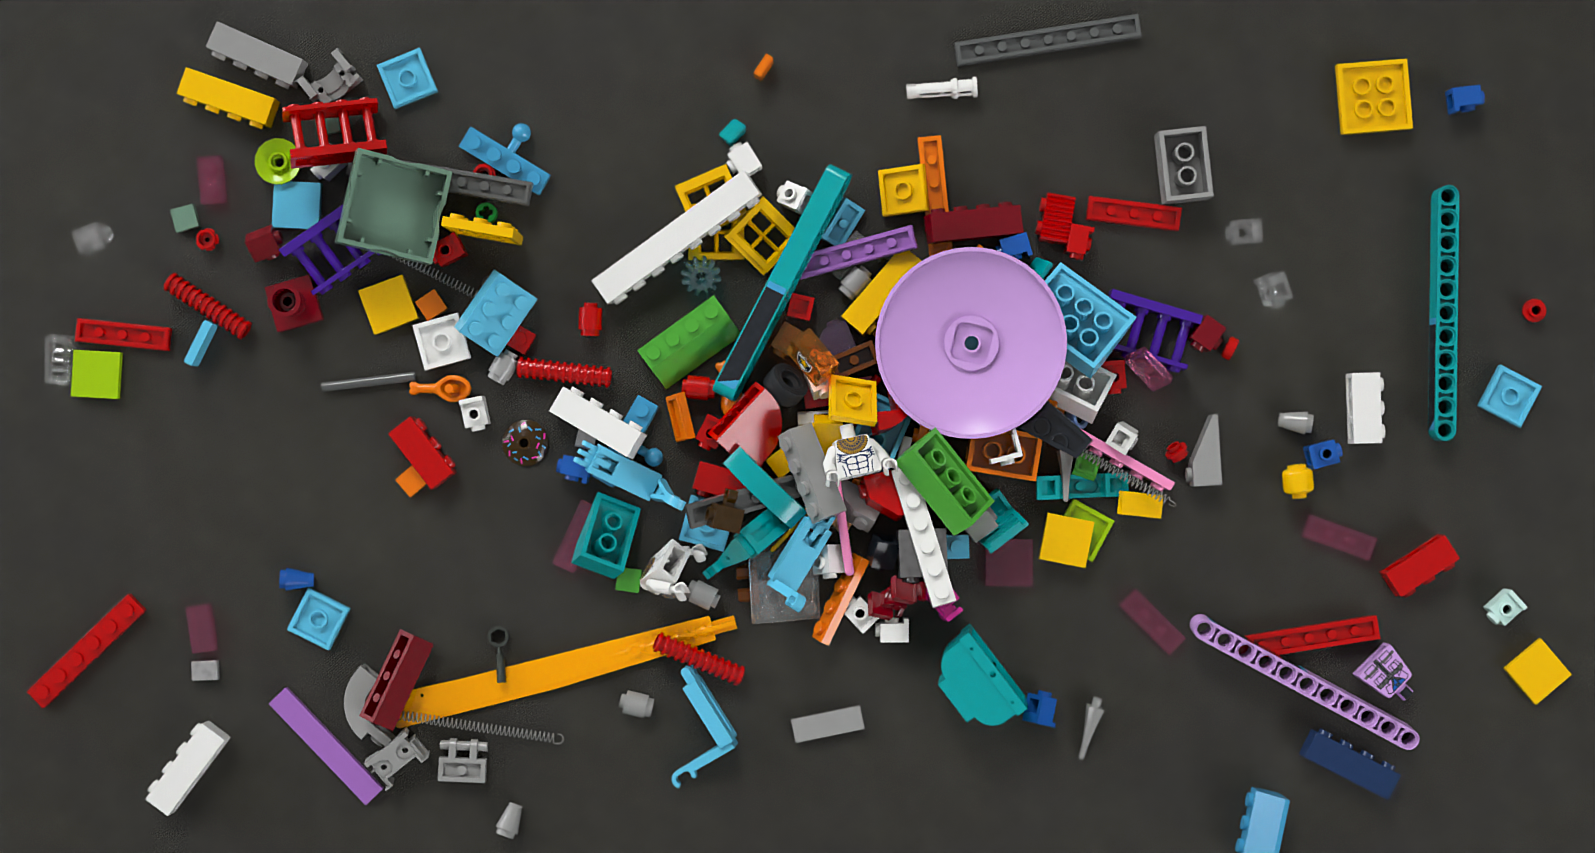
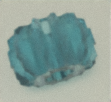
[681,256,721,296]

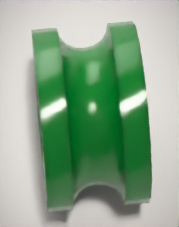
[476,202,498,223]

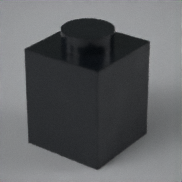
[866,532,899,571]

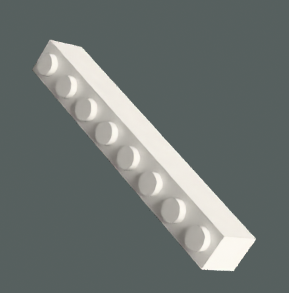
[591,170,762,305]

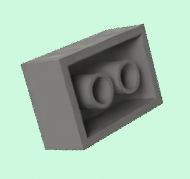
[1154,126,1214,205]

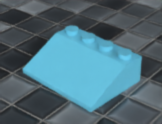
[1045,262,1137,379]

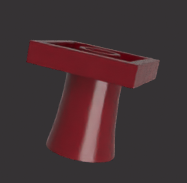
[264,274,324,333]

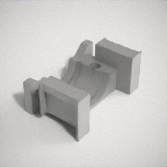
[295,48,363,103]
[364,727,430,791]

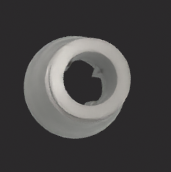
[1278,412,1314,435]
[496,802,523,839]

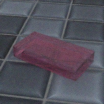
[186,603,218,654]

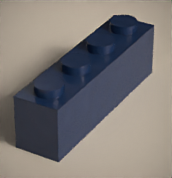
[1299,728,1401,800]

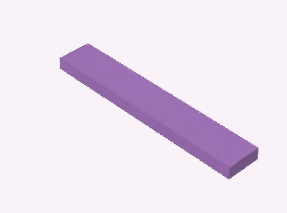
[800,225,918,280]
[269,687,384,805]

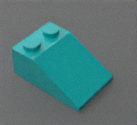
[571,492,641,579]

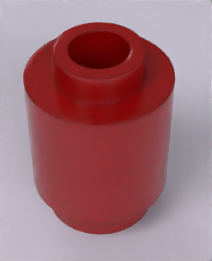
[578,303,602,336]
[682,375,716,400]

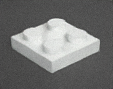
[412,313,471,371]

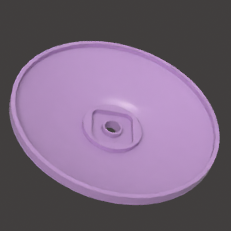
[875,247,1067,439]

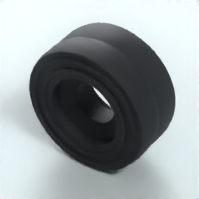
[763,363,808,407]

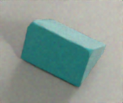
[719,119,746,147]
[1029,257,1053,280]

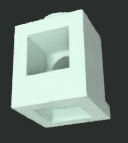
[1483,588,1527,626]

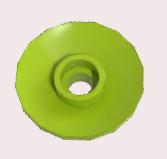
[255,138,300,185]

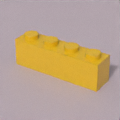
[176,67,280,129]
[841,251,921,337]

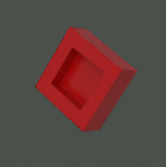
[787,293,815,321]
[506,325,537,355]

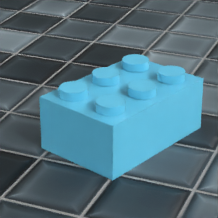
[454,269,537,357]

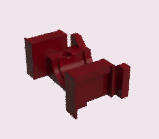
[868,575,926,621]

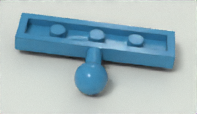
[459,123,551,195]
[592,395,663,488]

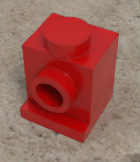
[1064,223,1095,260]
[433,232,468,268]
[1101,360,1127,395]
[695,414,720,451]

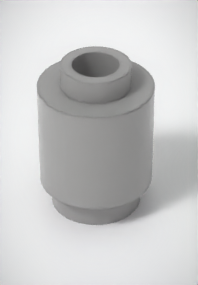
[839,265,872,301]
[488,349,518,385]
[685,580,720,611]
[619,690,655,718]

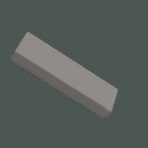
[791,705,865,743]

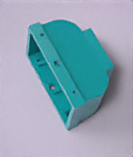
[938,624,1027,726]

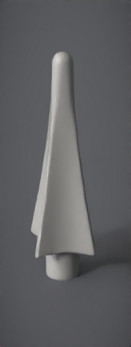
[1057,449,1073,502]
[1079,696,1104,760]

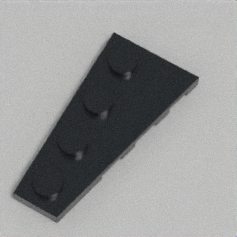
[1017,401,1093,458]

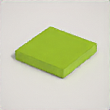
[71,350,123,399]
[1063,499,1115,562]

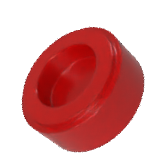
[1221,336,1239,361]

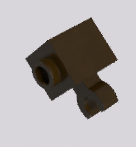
[705,488,745,534]

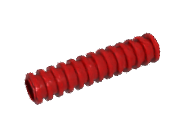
[163,273,252,339]
[516,357,612,388]
[653,632,745,686]

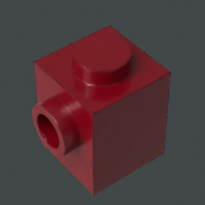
[245,224,284,263]
[1187,314,1226,353]

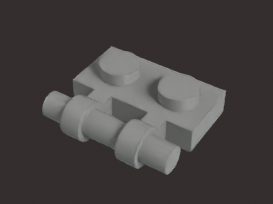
[438,738,488,783]

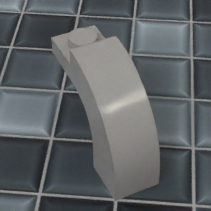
[344,664,395,747]

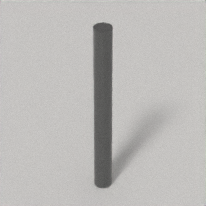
[321,372,416,392]

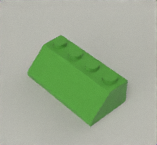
[637,295,740,389]
[896,427,994,536]

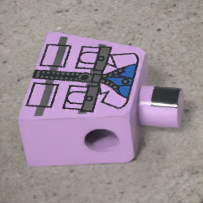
[1352,642,1413,701]

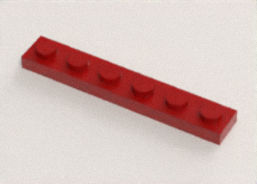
[26,593,147,709]
[1238,615,1381,658]

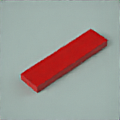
[1085,196,1182,232]
[75,318,172,351]

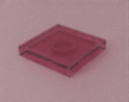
[985,539,1033,586]

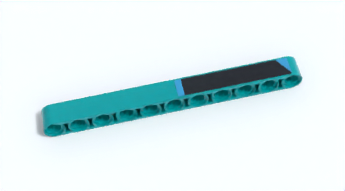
[713,164,852,402]
[1428,185,1459,441]

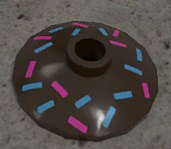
[502,420,549,466]

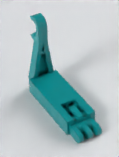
[702,498,806,579]

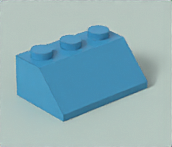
[1235,787,1290,853]

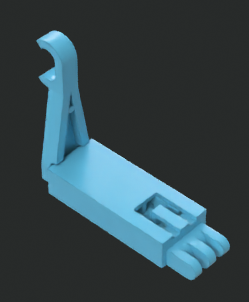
[573,440,686,511]
[767,515,836,613]
[672,665,738,788]

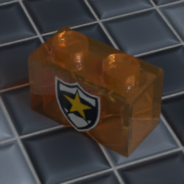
[787,328,839,387]

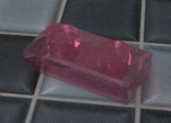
[197,155,227,205]
[1125,346,1173,392]

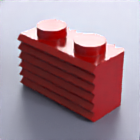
[1035,193,1076,246]

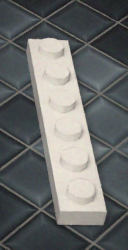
[891,468,956,608]

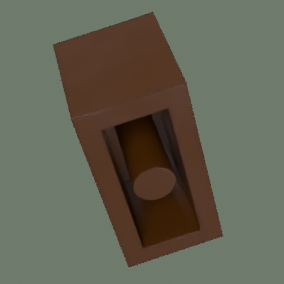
[828,340,877,377]

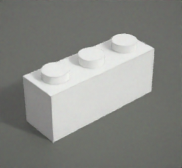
[1346,372,1385,444]

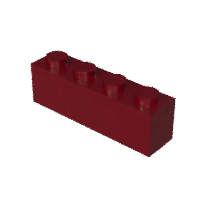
[924,202,1024,245]
[359,629,434,731]

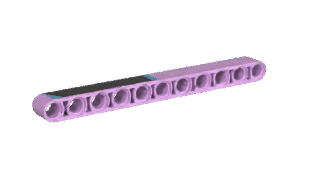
[1190,614,1420,750]

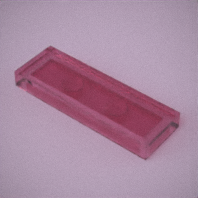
[552,499,592,573]
[1301,515,1377,560]
[1119,589,1186,655]

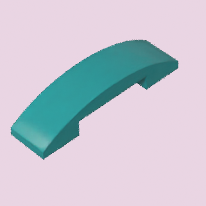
[723,446,807,529]
[1036,473,1129,500]

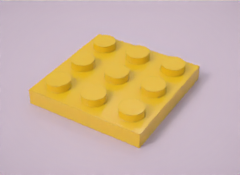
[1335,59,1413,135]
[441,213,523,246]

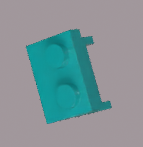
[979,488,1029,554]

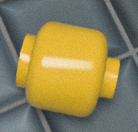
[1282,464,1314,499]

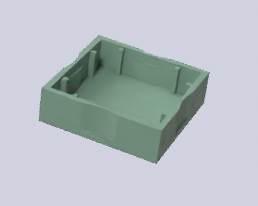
[335,148,452,265]

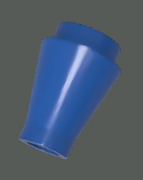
[279,568,314,591]

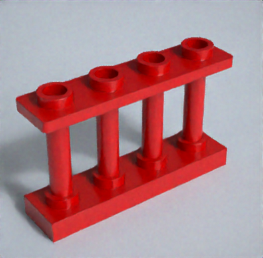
[282,97,387,169]

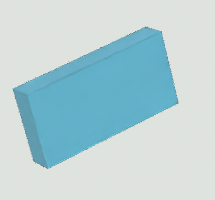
[184,320,218,367]

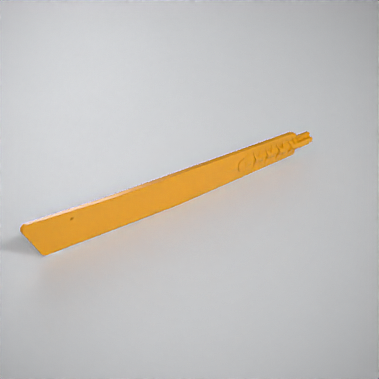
[396,615,737,728]

